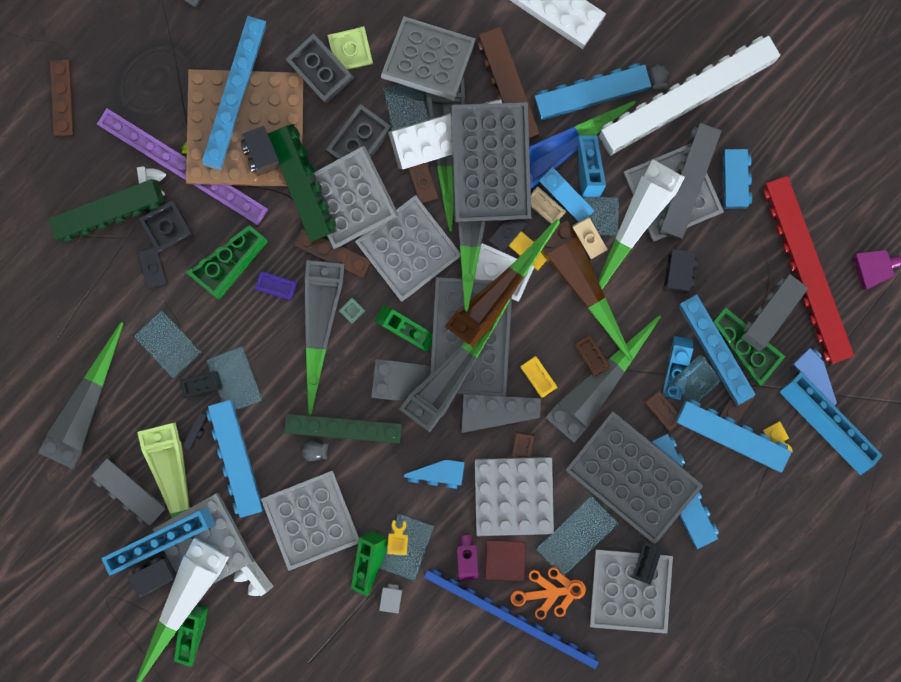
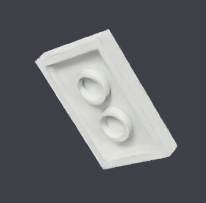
[474,243,534,302]

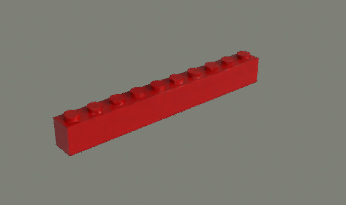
[762,176,854,365]

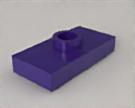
[255,271,297,301]

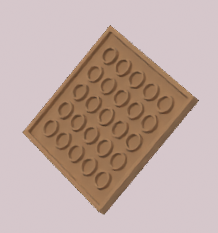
[186,69,303,187]

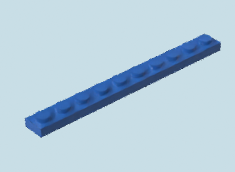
[424,568,599,669]

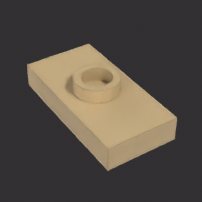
[531,187,566,224]
[572,216,608,259]

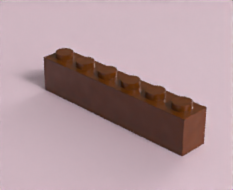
[476,27,540,140]

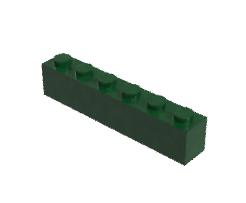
[268,124,337,242]
[48,179,165,243]
[284,414,402,443]

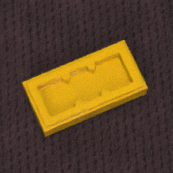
[509,232,547,271]
[520,356,557,398]

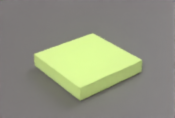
[327,27,373,70]

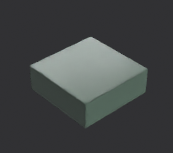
[339,298,365,324]

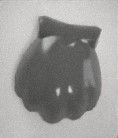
[648,64,669,91]
[301,439,329,462]

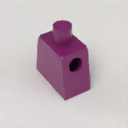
[853,250,901,290]
[457,535,478,581]

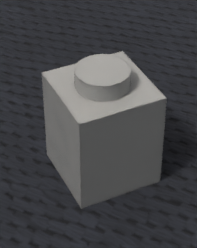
[379,583,403,614]

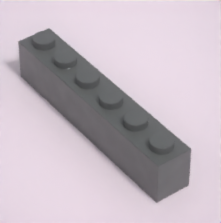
[657,123,722,241]

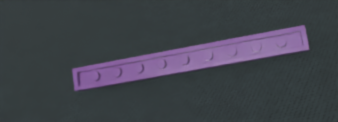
[97,108,268,225]

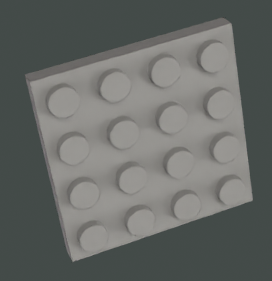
[381,16,476,101]
[623,144,724,242]
[314,146,399,249]
[355,195,461,302]
[475,457,554,536]
[261,471,359,571]
[153,493,254,584]
[590,549,673,633]

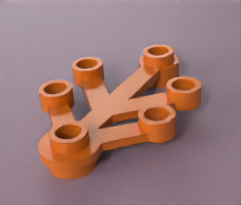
[511,566,586,620]

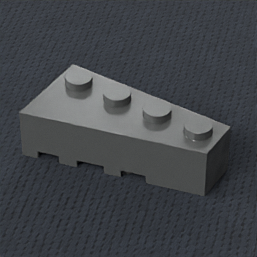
[741,274,808,352]
[462,394,541,433]
[91,452,166,526]

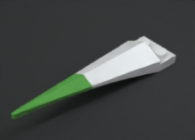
[598,160,685,289]
[136,538,229,682]

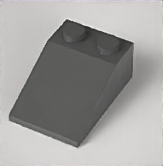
[371,359,431,402]

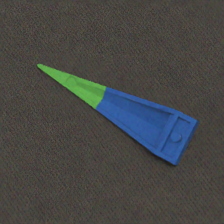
[529,101,636,189]

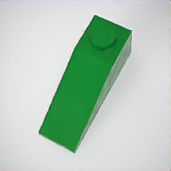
[374,305,433,352]
[351,531,388,596]
[174,604,208,667]

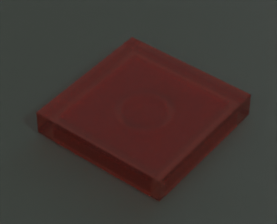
[486,541,526,581]

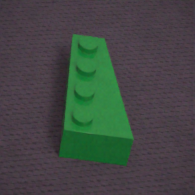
[186,225,268,300]
[713,307,785,387]

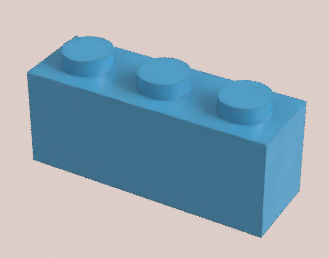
[722,149,752,209]

